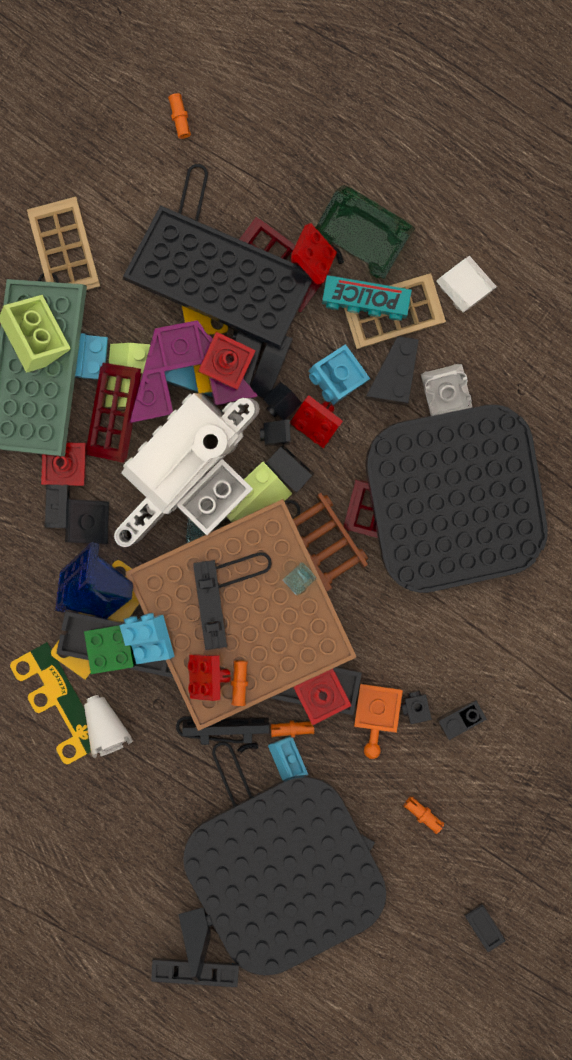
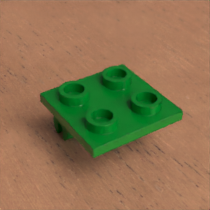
[84,626,135,674]

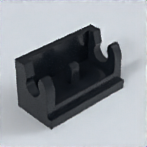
[265,445,315,493]
[44,485,70,528]

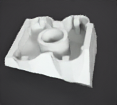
[436,256,497,312]
[421,364,472,415]

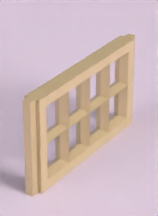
[27,197,101,291]
[344,273,446,349]

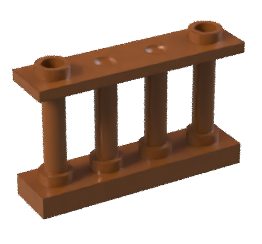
[293,493,368,592]

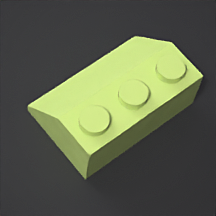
[0,295,71,373]
[105,343,150,409]
[226,462,292,522]

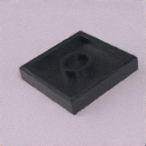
[65,499,109,544]

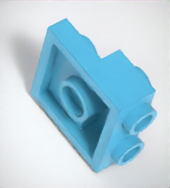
[75,333,108,380]
[309,344,370,405]
[119,613,175,664]

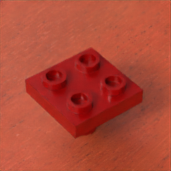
[291,223,337,285]
[198,332,256,390]
[290,395,343,448]
[41,443,86,486]
[188,654,231,701]
[293,669,351,725]

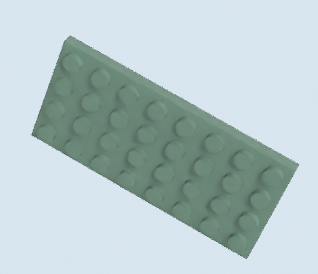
[0,279,87,457]

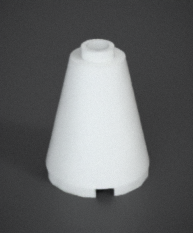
[84,695,133,758]

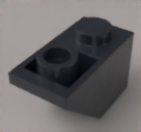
[436,700,487,740]

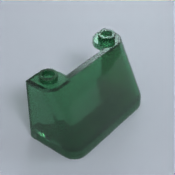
[315,185,415,279]

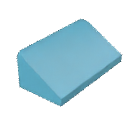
[268,736,308,781]

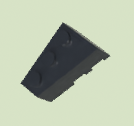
[365,336,419,406]

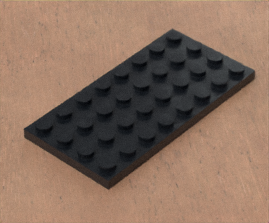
[123,205,313,348]

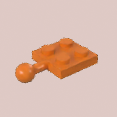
[354,684,403,759]

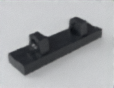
[193,560,227,650]
[182,717,269,745]
[151,958,239,987]

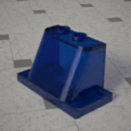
[55,542,133,619]

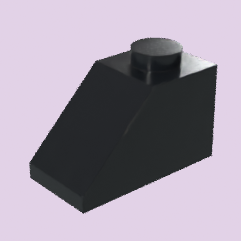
[260,420,291,446]

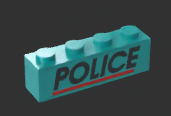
[322,275,412,321]

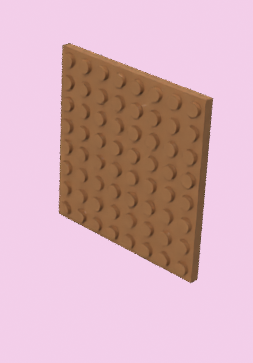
[125,499,356,731]

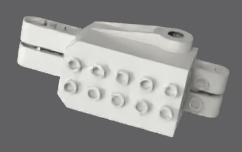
[114,393,260,547]

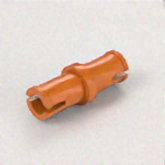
[168,93,191,139]
[231,660,248,706]
[270,720,314,738]
[403,796,445,834]

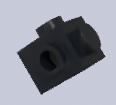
[263,382,302,420]
[401,690,432,724]

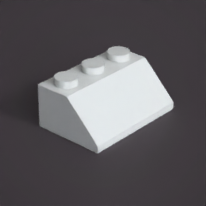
[176,459,253,535]

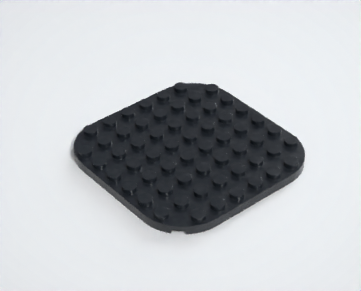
[365,405,548,593]
[183,775,386,975]

